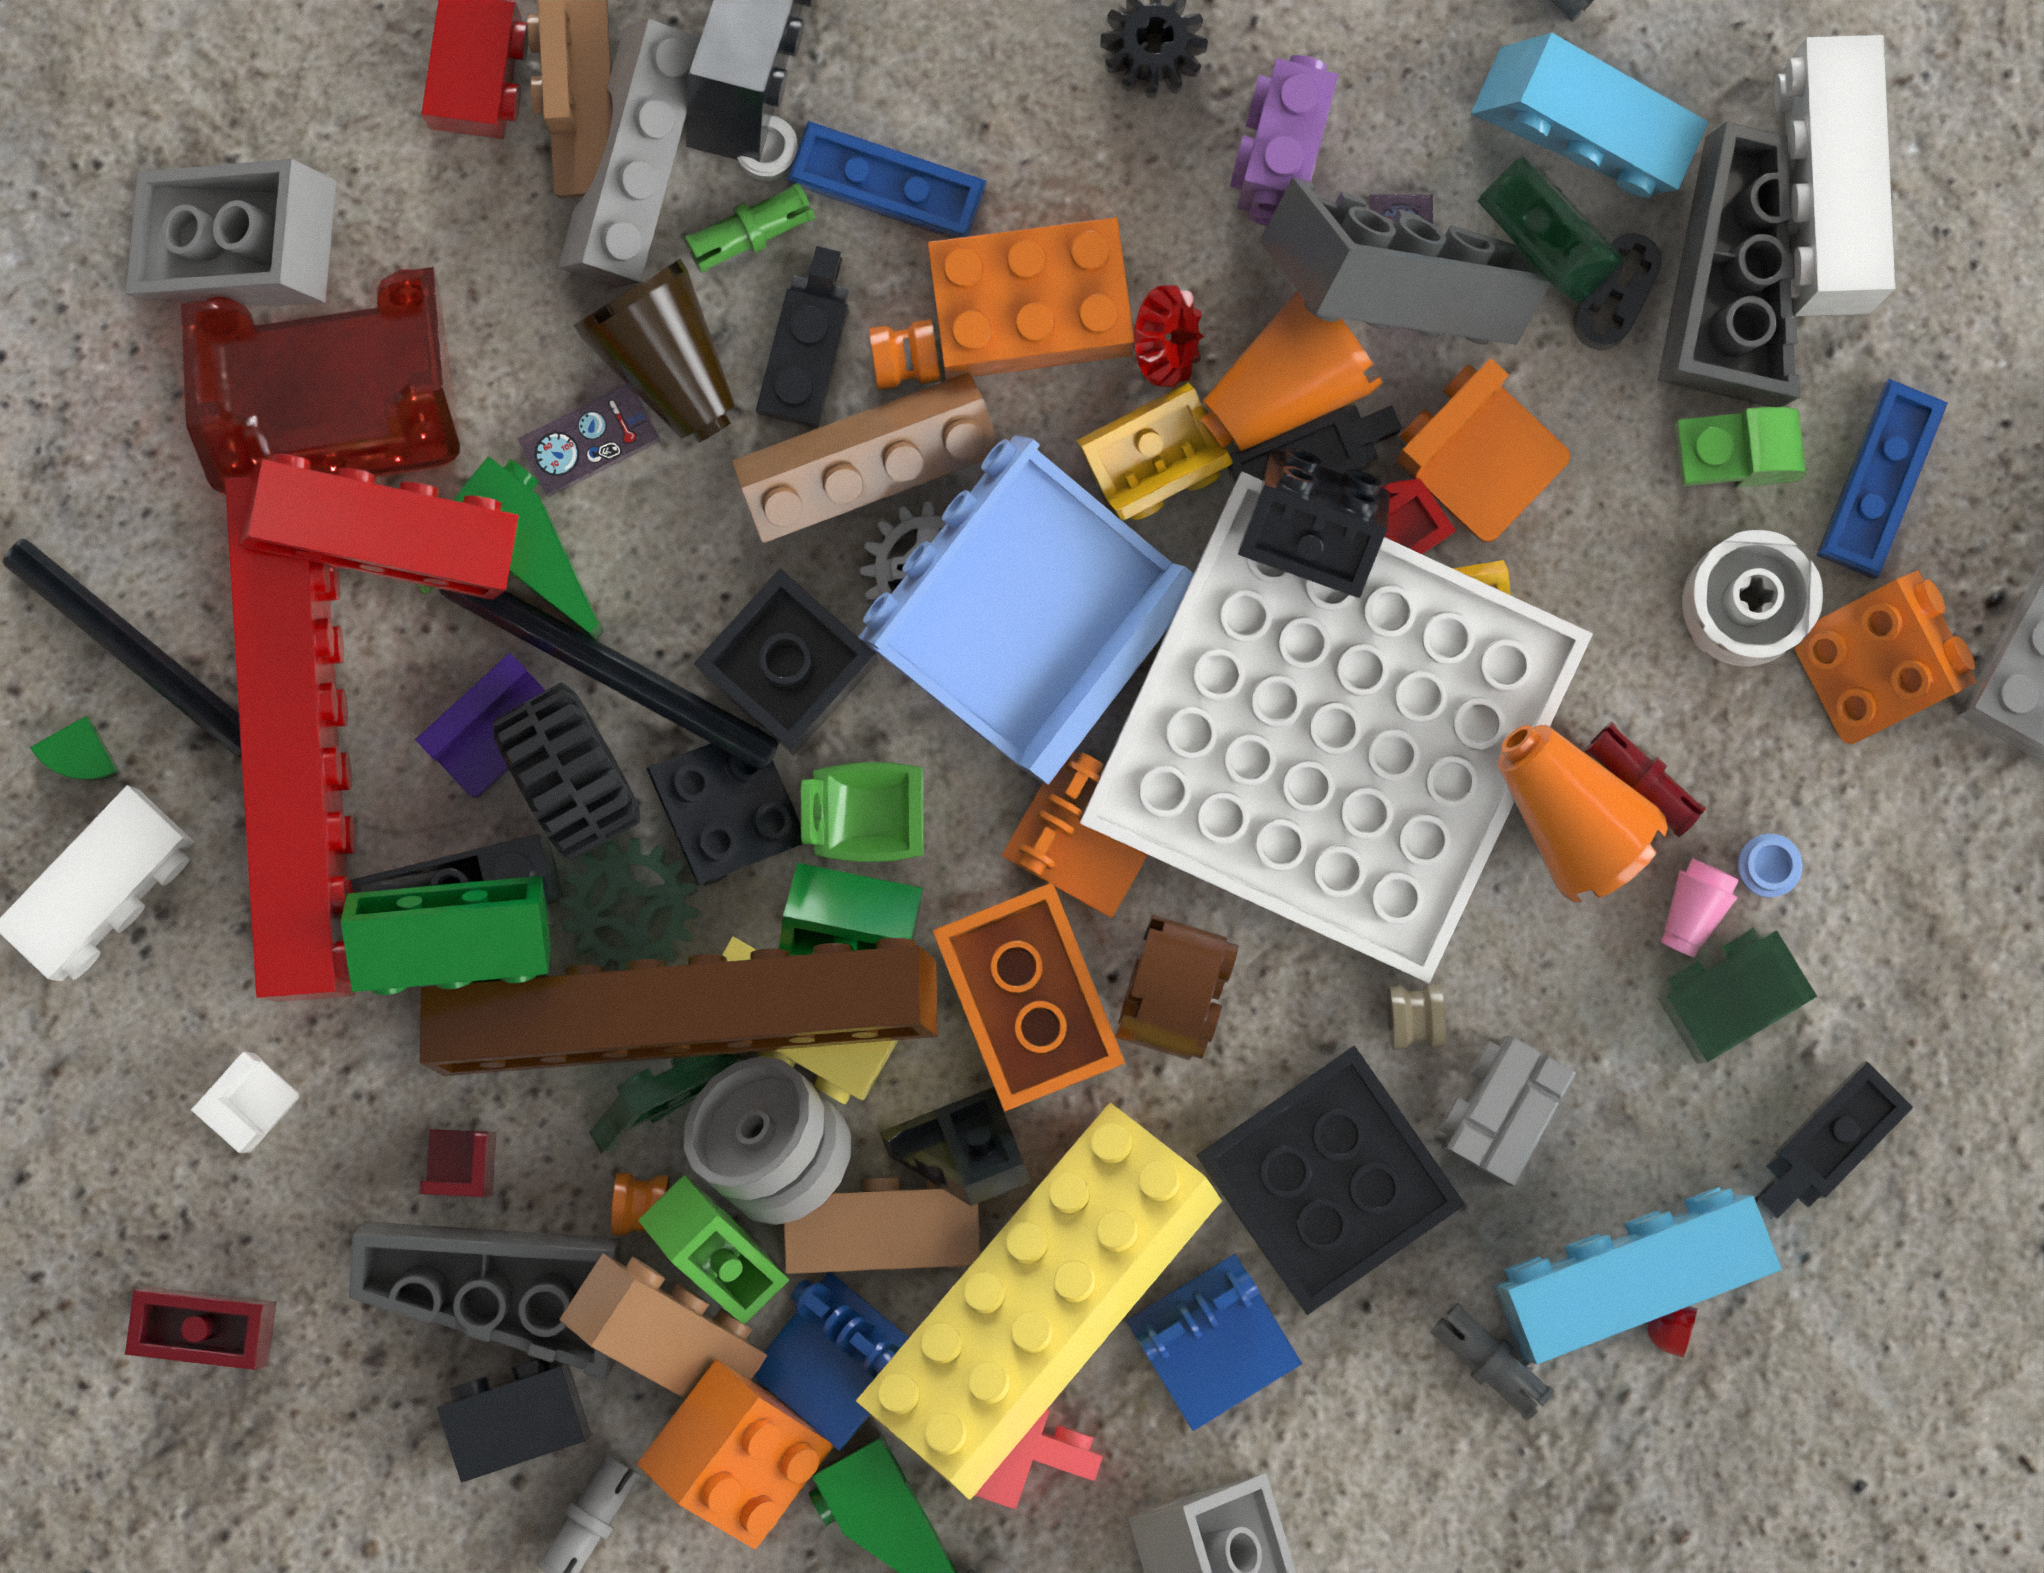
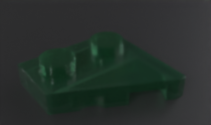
[589,1053,741,1154]

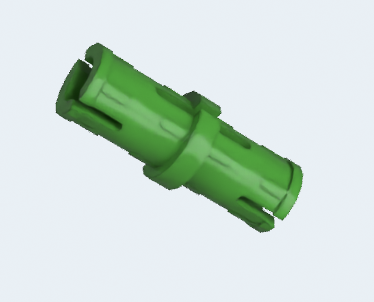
[684,183,815,273]

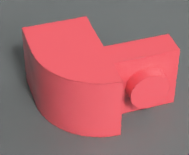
[954,1407,1103,1510]

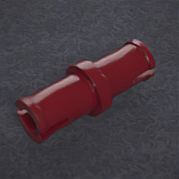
[1584,721,1706,837]

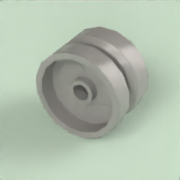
[683,1056,851,1225]

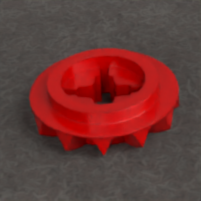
[1134,285,1204,388]

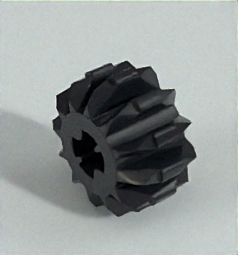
[1100,0,1208,99]

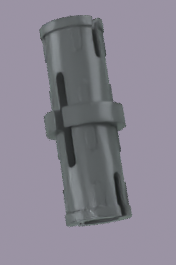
[1430,1303,1554,1421]

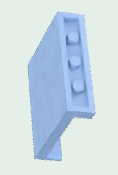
[858,435,1194,784]

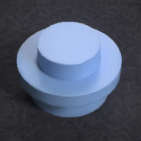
[1737,834,1802,898]

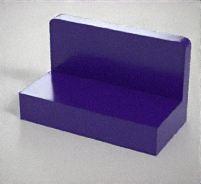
[415,653,546,798]

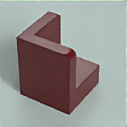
[419,1129,496,1197]

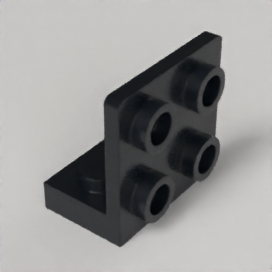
[1238,448,1390,598]

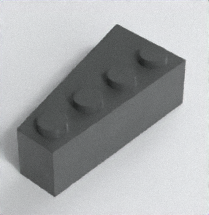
[1260,177,1552,345]
[349,1221,621,1380]

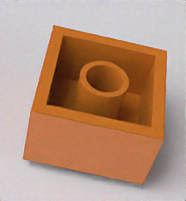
[636,1359,834,1550]

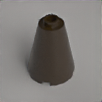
[573,259,735,443]

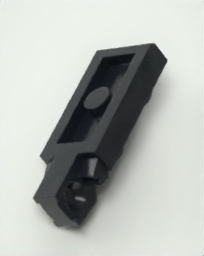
[756,246,849,429]
[1227,405,1402,485]
[1754,1061,1913,1219]

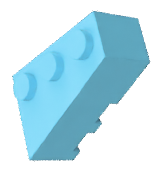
[1470,32,1709,198]

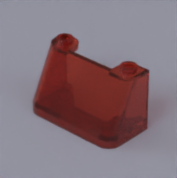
[181,267,460,495]

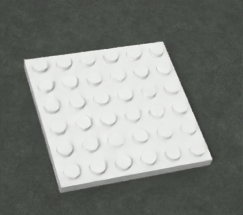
[1079,472,1593,983]

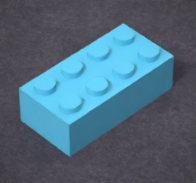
[1493,1187,1782,1364]

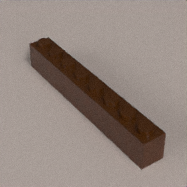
[420,938,938,1076]

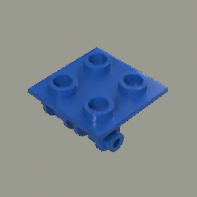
[1125,1253,1302,1431]
[754,1272,909,1451]

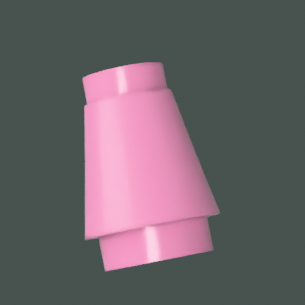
[1660,858,1739,958]

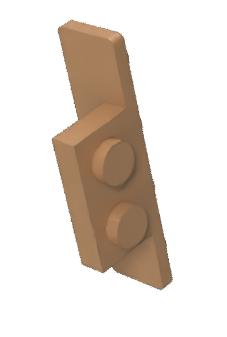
[527,0,613,198]

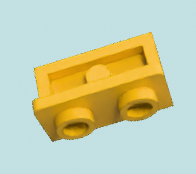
[1076,383,1233,521]

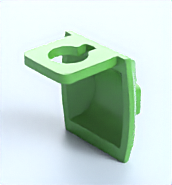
[801,762,924,862]

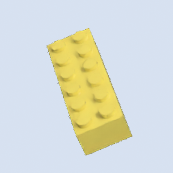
[856,1102,1222,1500]

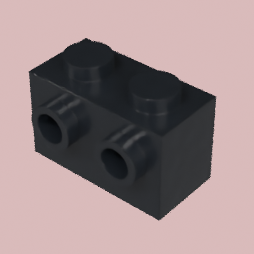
[437,1358,592,1483]

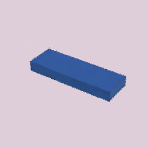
[787,121,987,239]
[1816,379,1948,579]

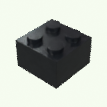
[694,568,878,756]

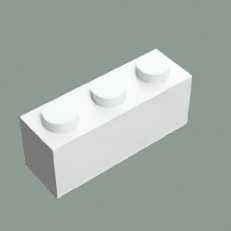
[0,785,195,981]

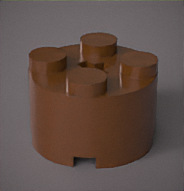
[1115,915,1239,1061]

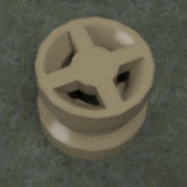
[1387,983,1446,1050]

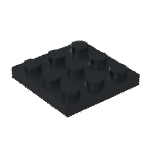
[1196,1045,1466,1315]

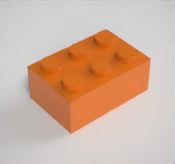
[928,217,1134,381]
[932,882,1125,1112]

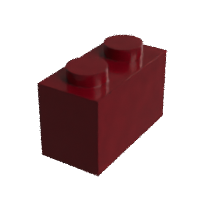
[125,1287,277,1370]

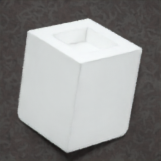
[191,1052,299,1153]

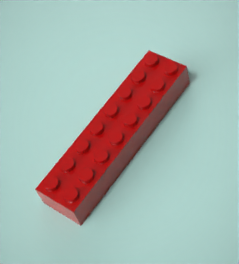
[225,477,356,1002]

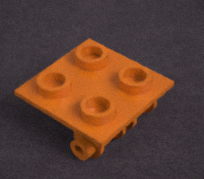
[1001,751,1148,919]

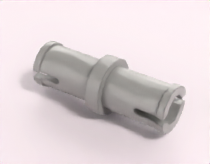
[537,1454,642,1573]

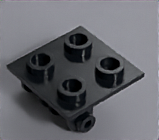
[646,726,803,886]

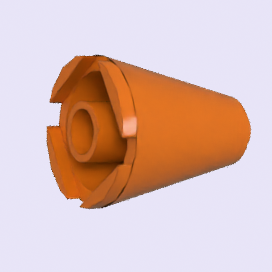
[1200,291,1382,452]
[1498,725,1668,903]

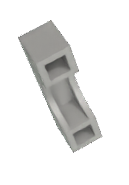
[558,19,700,288]

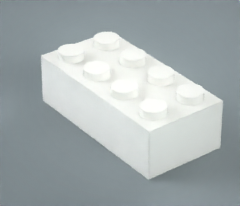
[1774,35,1895,316]

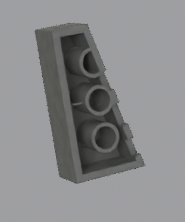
[1657,122,1800,407]

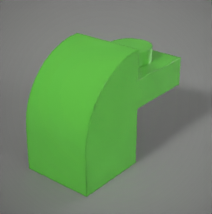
[1674,407,1807,488]

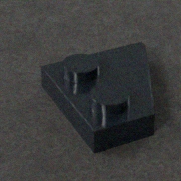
[879,1087,1031,1206]

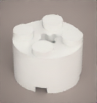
[1682,530,1823,666]

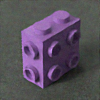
[1230,55,1339,226]

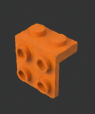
[1396,358,1570,543]
[1794,570,1977,744]

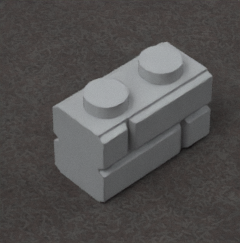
[1439,1035,1577,1186]

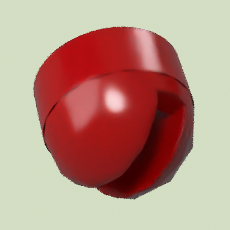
[1648,1306,1698,1358]

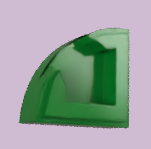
[30,716,121,781]

